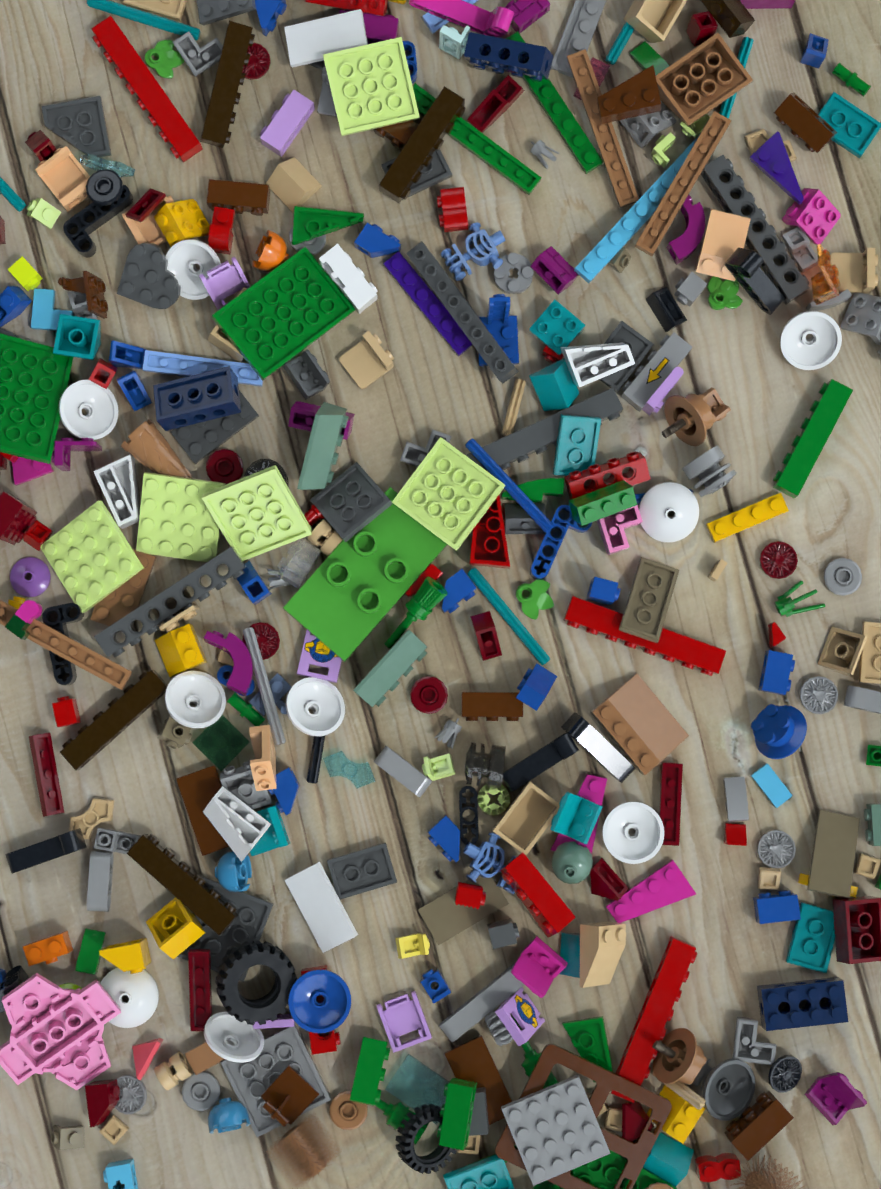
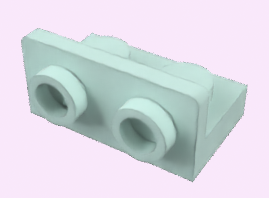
[439,25,471,59]

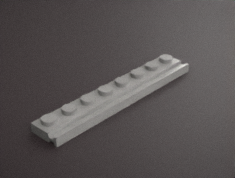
[551,0,607,78]

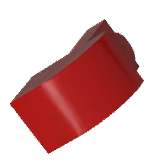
[208,207,235,255]

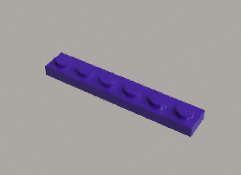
[383,251,473,357]

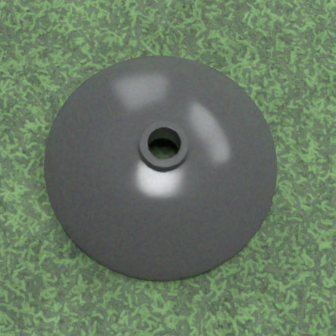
[703,1059,755,1121]

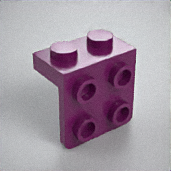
[51,438,102,471]
[804,1072,867,1125]

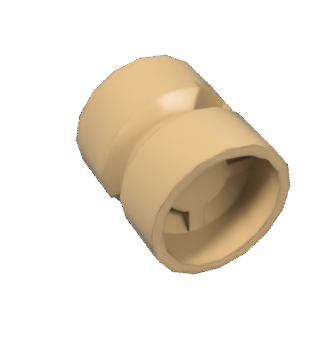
[307,520,343,557]
[154,1051,193,1091]

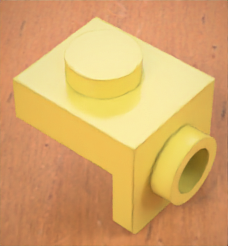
[395,933,430,959]

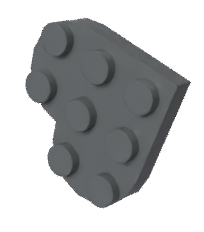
[117,242,181,309]

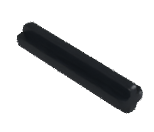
[307,736,325,784]

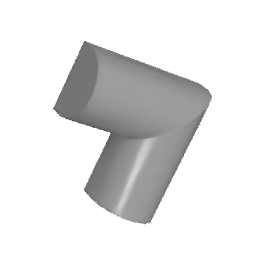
[173,31,223,77]
[400,429,451,467]
[732,1017,776,1065]

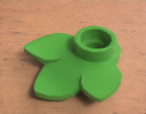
[144,40,184,79]
[707,276,743,310]
[516,580,554,620]

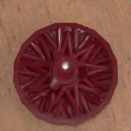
[242,43,271,80]
[206,449,244,485]
[759,541,798,579]
[242,622,280,660]
[410,676,448,714]

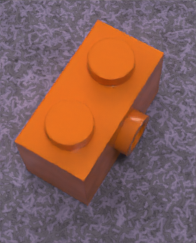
[23,931,73,966]

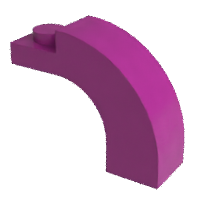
[666,195,705,265]
[204,631,253,696]

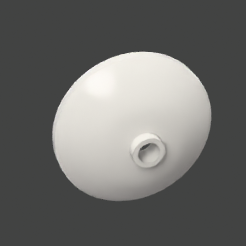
[165,239,221,300]
[780,311,842,370]
[59,380,118,440]
[639,482,699,542]
[165,671,226,728]
[286,677,345,736]
[602,802,664,864]
[100,967,159,1028]
[204,1012,264,1063]

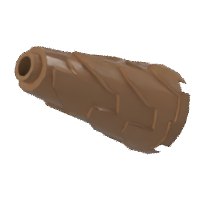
[121,419,193,479]

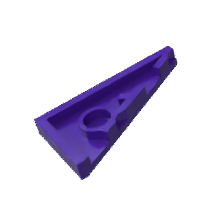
[750,131,804,205]

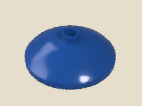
[288,969,351,1033]

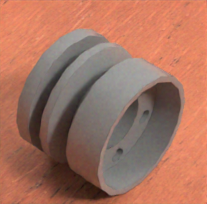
[682,445,737,497]

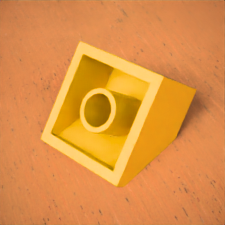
[155,624,207,677]
[146,897,205,959]
[99,938,151,974]
[646,1085,705,1144]

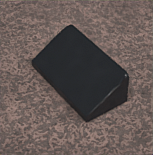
[646,286,687,332]

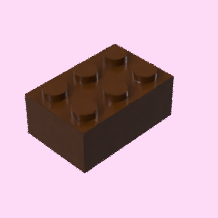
[724,1091,794,1161]

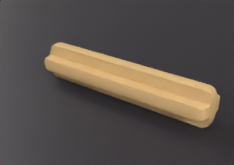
[502,379,526,437]
[652,1071,706,1110]

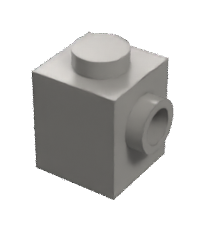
[674,272,707,307]

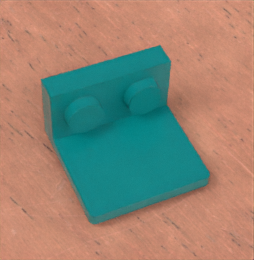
[530,299,585,355]
[550,792,603,844]
[250,805,290,856]

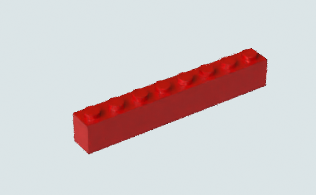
[91,16,203,163]
[564,596,726,676]
[610,936,697,1103]

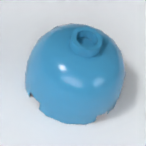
[215,851,252,892]
[208,1098,251,1134]

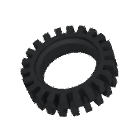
[396,1104,457,1174]

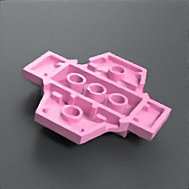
[0,973,121,1090]

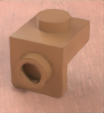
[702,387,731,421]

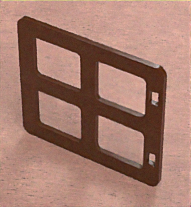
[495,1044,672,1189]

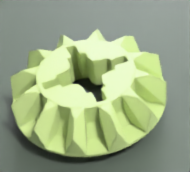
[478,783,510,815]

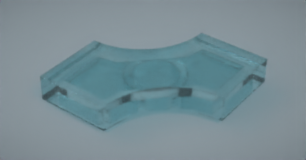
[79,154,135,177]
[323,751,376,789]

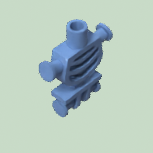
[440,222,506,281]
[463,832,516,894]

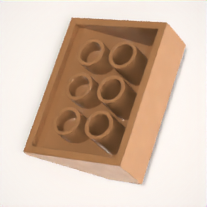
[656,33,753,126]
[590,673,689,775]

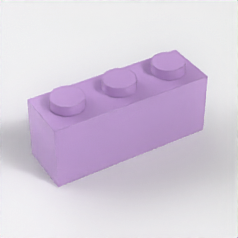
[260,90,315,157]

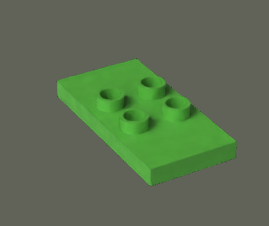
[283,487,448,662]

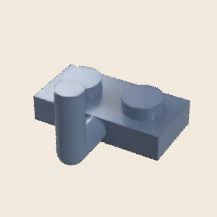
[249,673,292,716]

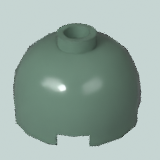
[551,841,593,884]

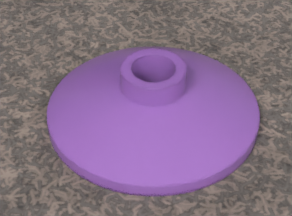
[10,557,51,597]

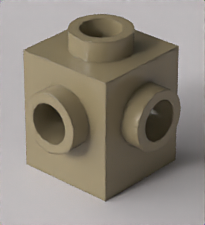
[157,717,192,749]

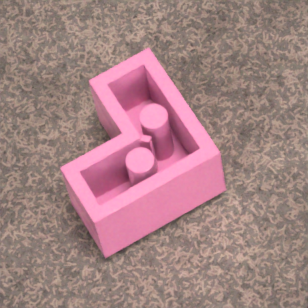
[597,505,643,555]

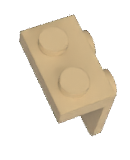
[830,248,878,293]
[339,331,394,389]
[152,588,200,632]

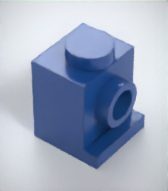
[421,969,451,1004]

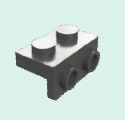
[283,349,330,400]

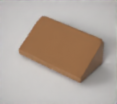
[185,1042,225,1075]

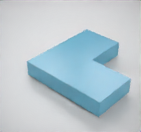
[31,288,74,331]

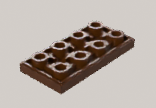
[176,765,230,856]
[444,1035,512,1125]

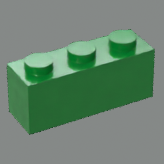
[568,480,637,526]
[350,1037,390,1106]
[437,1078,477,1150]

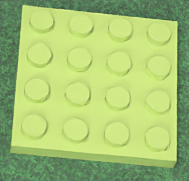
[323,37,420,136]
[392,437,506,551]
[202,465,312,561]
[136,472,226,562]
[40,501,144,613]

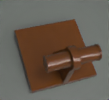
[58,271,108,319]
[261,1065,319,1127]

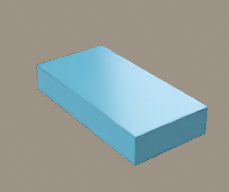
[750,763,793,808]

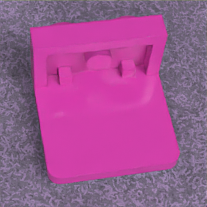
[782,188,841,245]
[511,936,568,998]

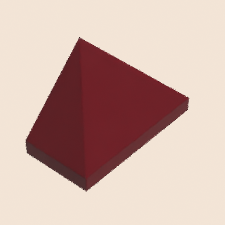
[125,188,166,222]
[590,858,629,901]
[622,1101,654,1142]

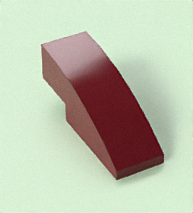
[467,75,525,133]

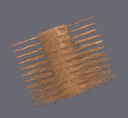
[266,1114,342,1189]
[732,1153,804,1189]

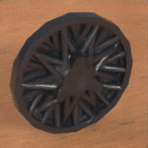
[86,169,123,206]
[768,1055,802,1093]

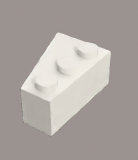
[319,243,378,314]
[560,342,635,387]
[93,455,140,529]
[203,786,271,862]

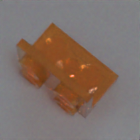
[811,244,841,305]

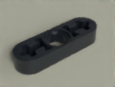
[459,786,479,845]

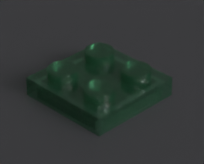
[192,714,250,771]

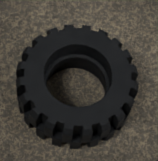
[215,940,297,1025]

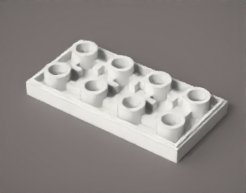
[284,9,368,68]
[285,862,358,953]

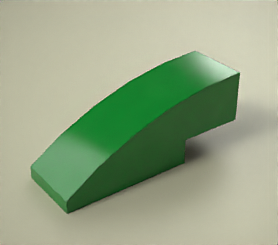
[501,478,565,503]

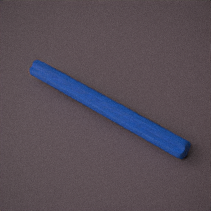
[465,439,554,533]

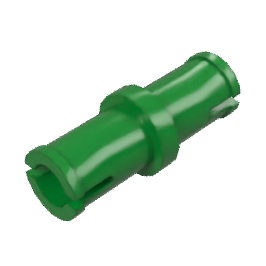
[832,63,871,97]
[227,693,266,726]

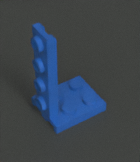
[478,294,519,366]

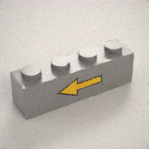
[621,332,692,412]

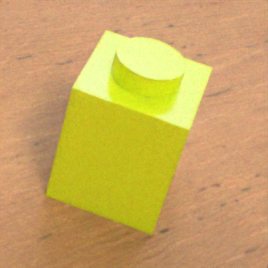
[7,256,43,291]

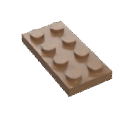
[90,549,157,626]

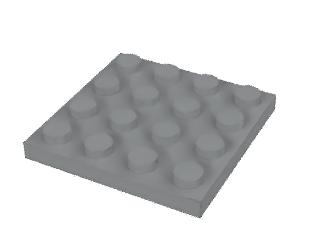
[220,1024,331,1137]
[501,1075,611,1186]

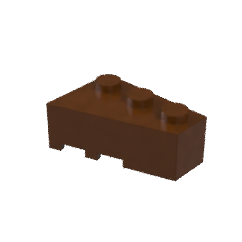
[597,65,661,124]

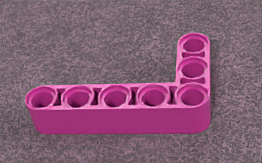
[409,0,514,38]

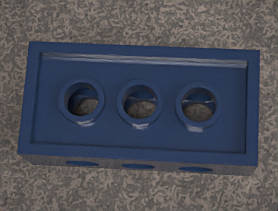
[464,32,553,82]
[153,366,241,431]
[757,977,849,1031]

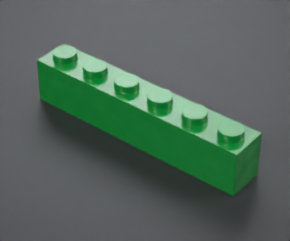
[773,379,853,498]

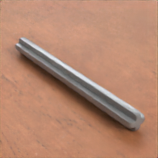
[243,627,286,745]

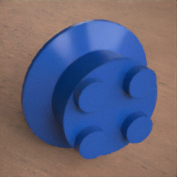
[751,704,807,759]

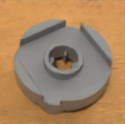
[494,253,534,294]

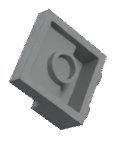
[220,760,272,809]

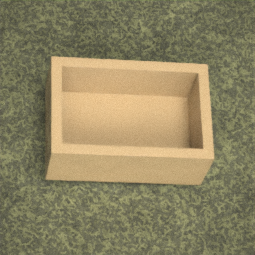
[623,0,687,43]
[492,781,560,855]

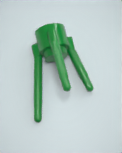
[774,581,825,617]

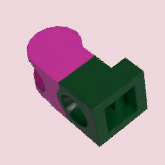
[5,600,42,640]

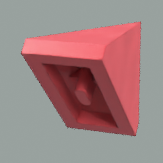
[132,1038,163,1080]

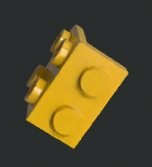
[154,199,210,247]

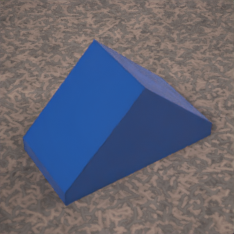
[800,33,829,69]
[109,340,147,369]
[117,370,152,412]

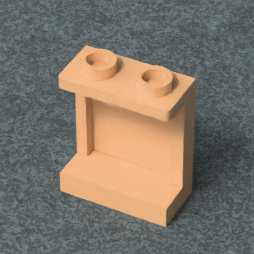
[35,146,90,212]
[122,192,174,246]
[249,725,277,791]

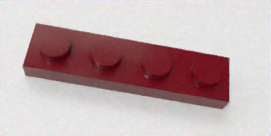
[29,733,65,817]
[659,763,683,846]
[188,949,212,1031]

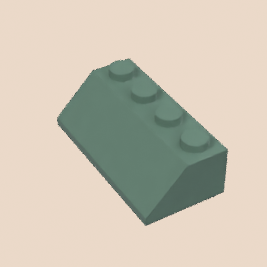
[297,402,349,490]
[353,630,427,707]

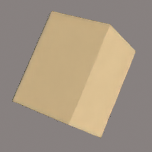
[266,157,322,213]
[818,627,867,676]

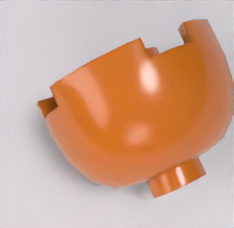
[252,230,289,272]

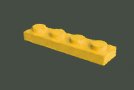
[706,493,789,543]

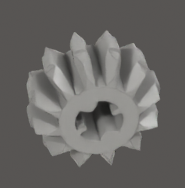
[485,1010,513,1046]

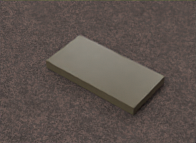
[619,557,679,643]
[807,810,860,899]
[418,870,509,945]

